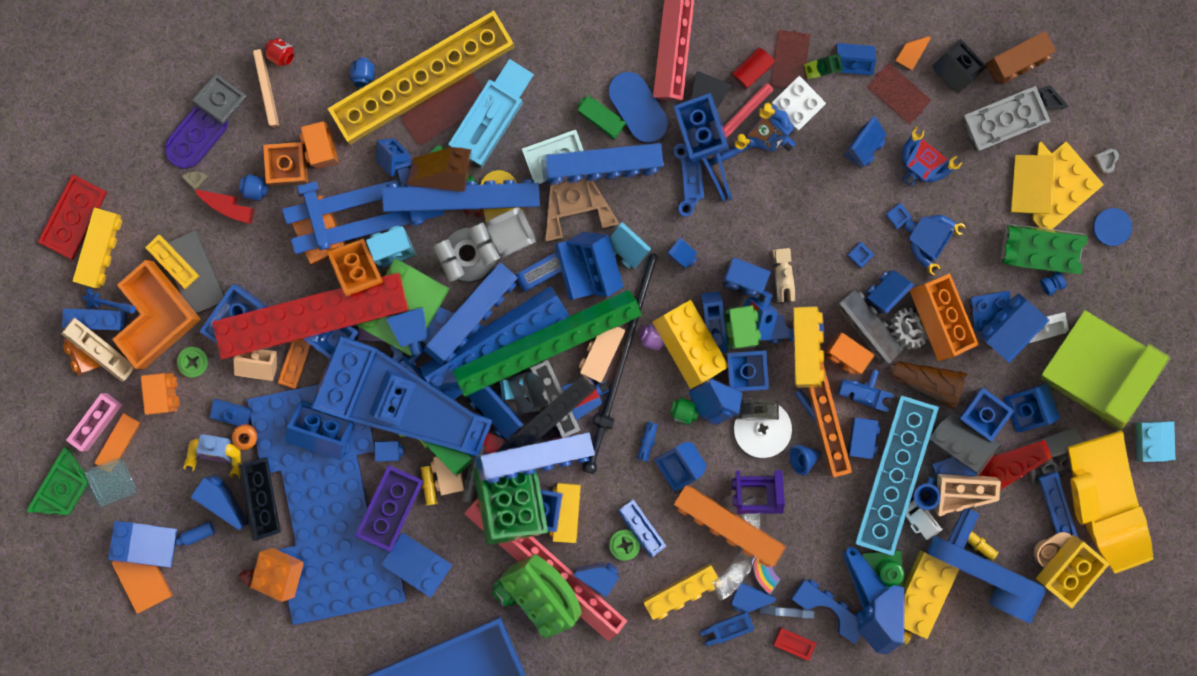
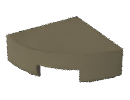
[182,171,209,190]

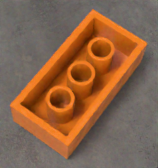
[909,273,979,361]

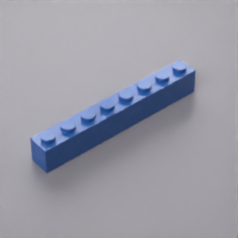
[382,179,540,212]

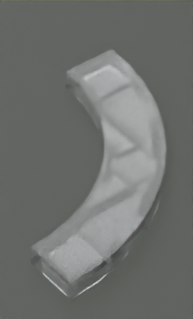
[712,496,760,600]

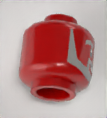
[265,38,295,67]

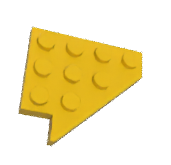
[1032,142,1104,229]

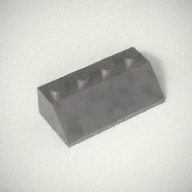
[834,289,903,364]

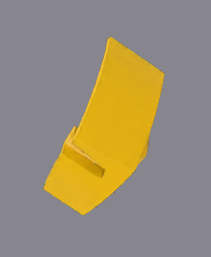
[1068,430,1153,574]

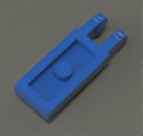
[700,611,755,646]

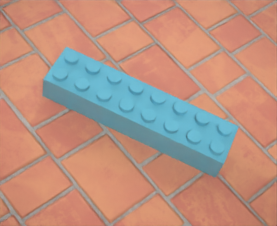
[855,396,939,556]

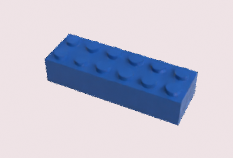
[541,143,664,186]

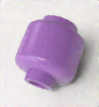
[639,323,666,351]

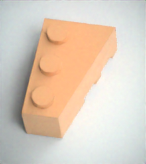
[935,474,1001,516]

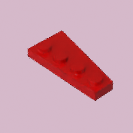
[979,439,1052,491]

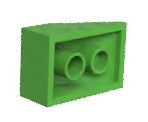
[724,306,761,349]

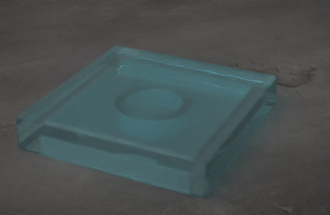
[85,457,137,507]

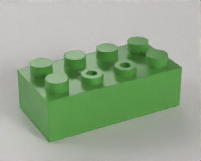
[499,554,582,639]

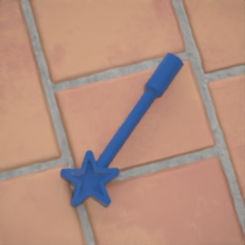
[82,287,136,313]

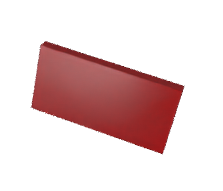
[37,174,108,260]

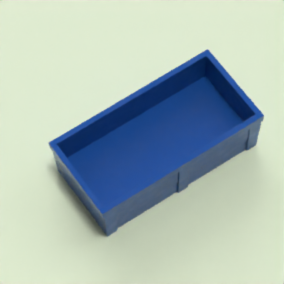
[364,615,527,676]

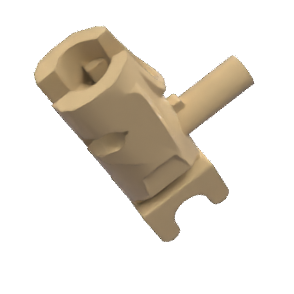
[772,248,795,302]

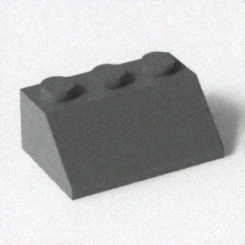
[929,412,1001,476]
[1021,428,1084,487]

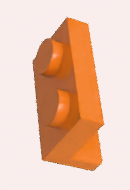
[63,338,102,376]

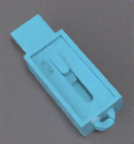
[448,59,534,168]

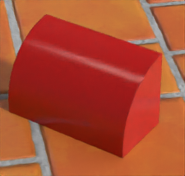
[731,47,775,90]

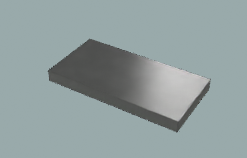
[168,231,224,314]

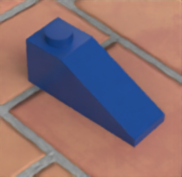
[700,291,728,353]

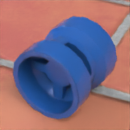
[1040,271,1067,296]

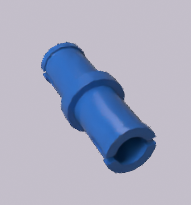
[637,421,659,461]

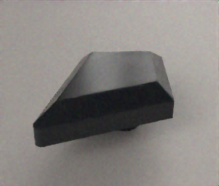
[1038,85,1068,110]

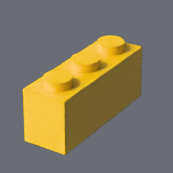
[550,482,581,543]

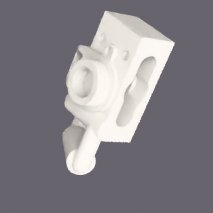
[906,500,942,540]

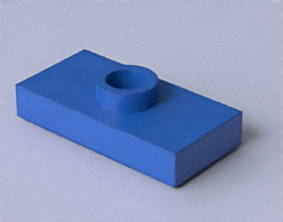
[210,398,252,426]

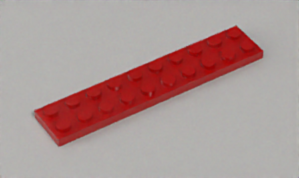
[212,273,409,360]

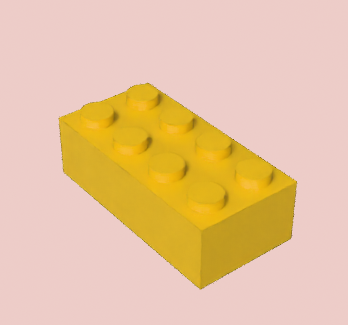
[652,300,728,389]
[904,550,959,639]

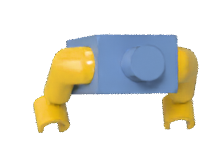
[183,434,241,479]

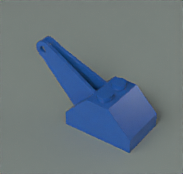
[674,93,733,202]
[843,547,904,655]

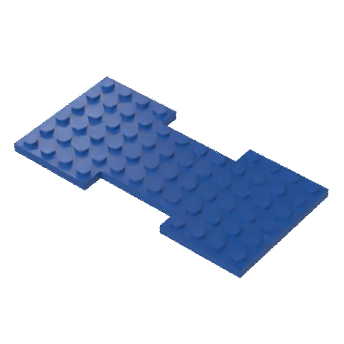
[247,385,407,625]

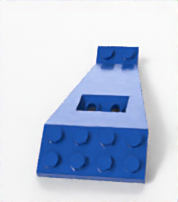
[311,335,492,457]

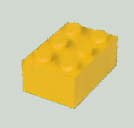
[1036,534,1110,608]

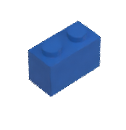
[847,417,880,459]

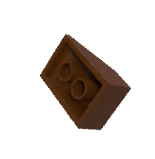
[407,147,471,192]

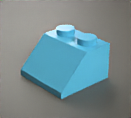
[366,226,416,269]
[1135,421,1175,462]

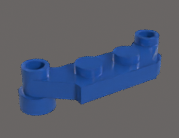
[673,143,704,217]

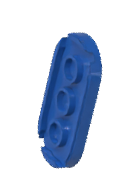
[609,72,668,143]

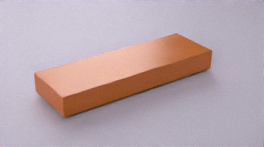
[278,338,311,389]
[94,413,141,473]

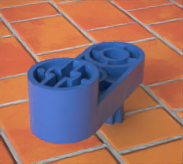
[926,508,1047,623]

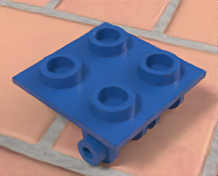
[969,290,1010,332]

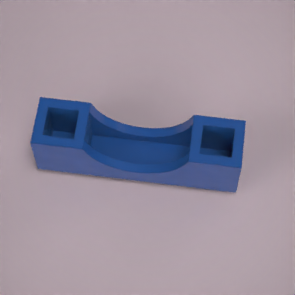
[790,578,862,644]

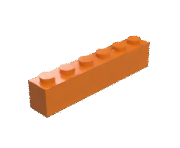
[807,362,852,477]
[674,485,787,568]

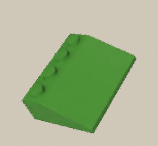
[357,258,450,356]

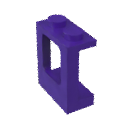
[732,470,785,514]

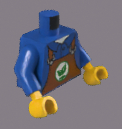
[735,103,796,152]

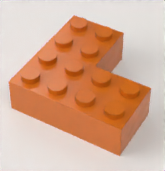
[112,260,201,369]

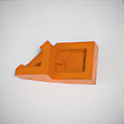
[896,36,931,70]

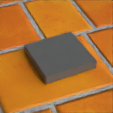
[192,74,247,125]

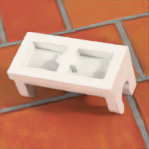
[1029,312,1069,343]

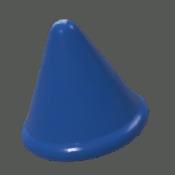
[789,444,822,476]

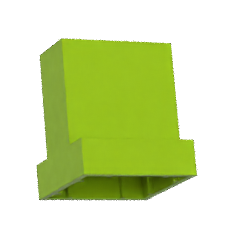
[1041,310,1170,431]

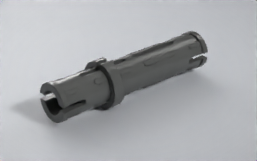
[461,446,486,503]

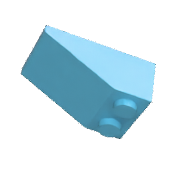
[609,223,651,269]

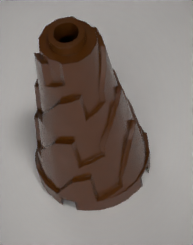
[889,361,967,409]

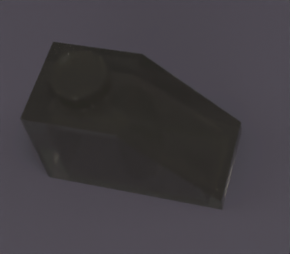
[735,398,779,421]

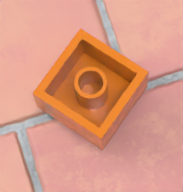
[300,121,339,169]
[263,142,308,186]
[824,333,874,375]
[141,373,180,415]
[250,548,304,602]

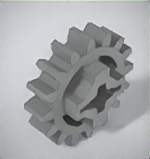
[889,308,928,350]

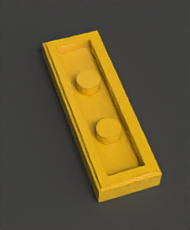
[145,234,200,289]

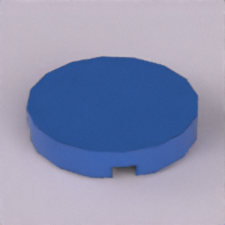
[1093,208,1132,246]

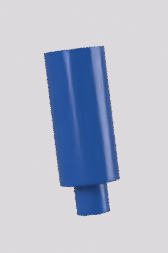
[176,521,215,546]

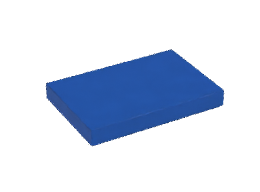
[554,241,594,300]

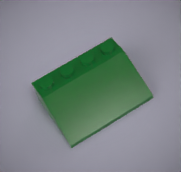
[473,466,548,545]

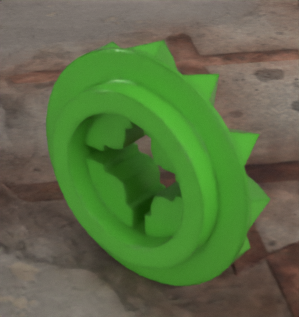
[177,347,208,377]
[610,530,640,561]

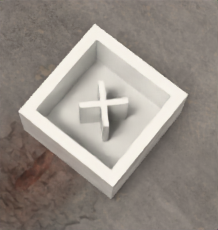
[771,76,826,133]

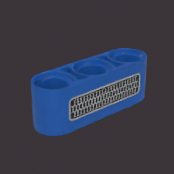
[516,252,562,292]

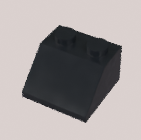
[932,39,987,94]

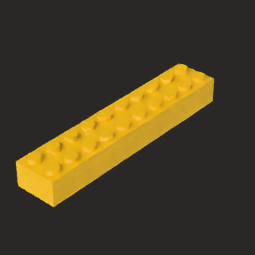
[328,11,515,145]

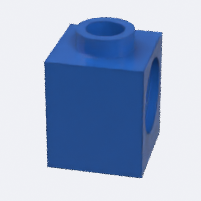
[375,441,404,461]

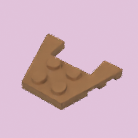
[546,179,619,242]

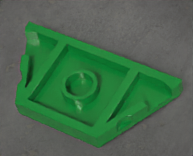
[26,447,90,515]

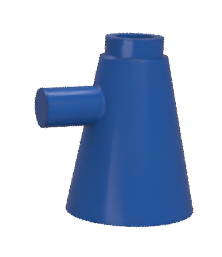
[914,477,941,510]

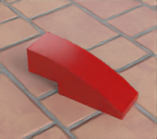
[195,189,255,224]

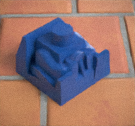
[304,326,359,359]
[653,442,707,492]

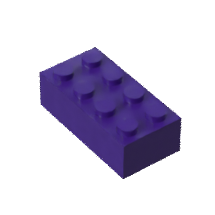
[354,465,423,553]

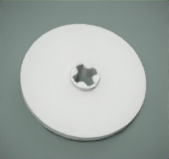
[734,400,792,458]

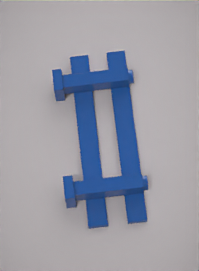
[282,158,444,254]

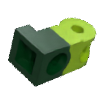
[804,54,843,79]

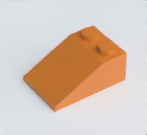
[327,239,383,296]

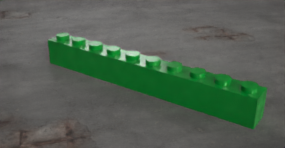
[452,290,642,397]

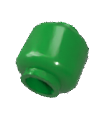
[670,397,699,426]
[878,560,905,586]
[492,579,516,607]

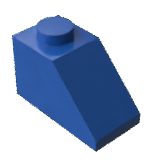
[667,238,697,269]
[730,581,776,613]

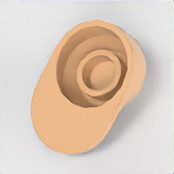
[1034,532,1071,567]

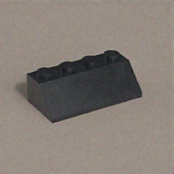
[237,457,281,541]

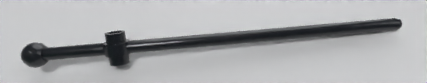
[582,253,657,474]

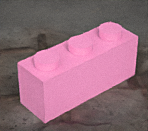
[66,393,123,452]

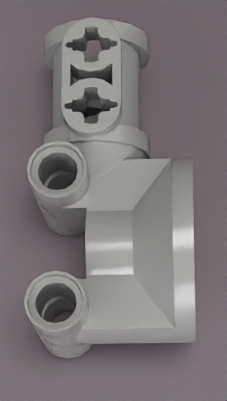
[433,207,536,282]

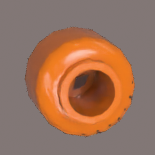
[232,424,258,450]

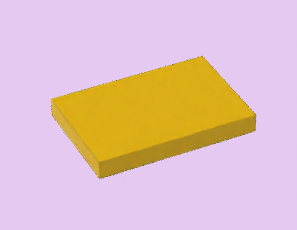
[1011,155,1055,214]

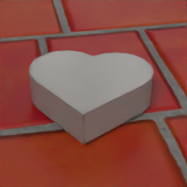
[1094,149,1119,174]

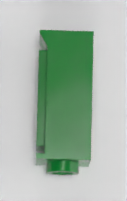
[577,95,626,139]

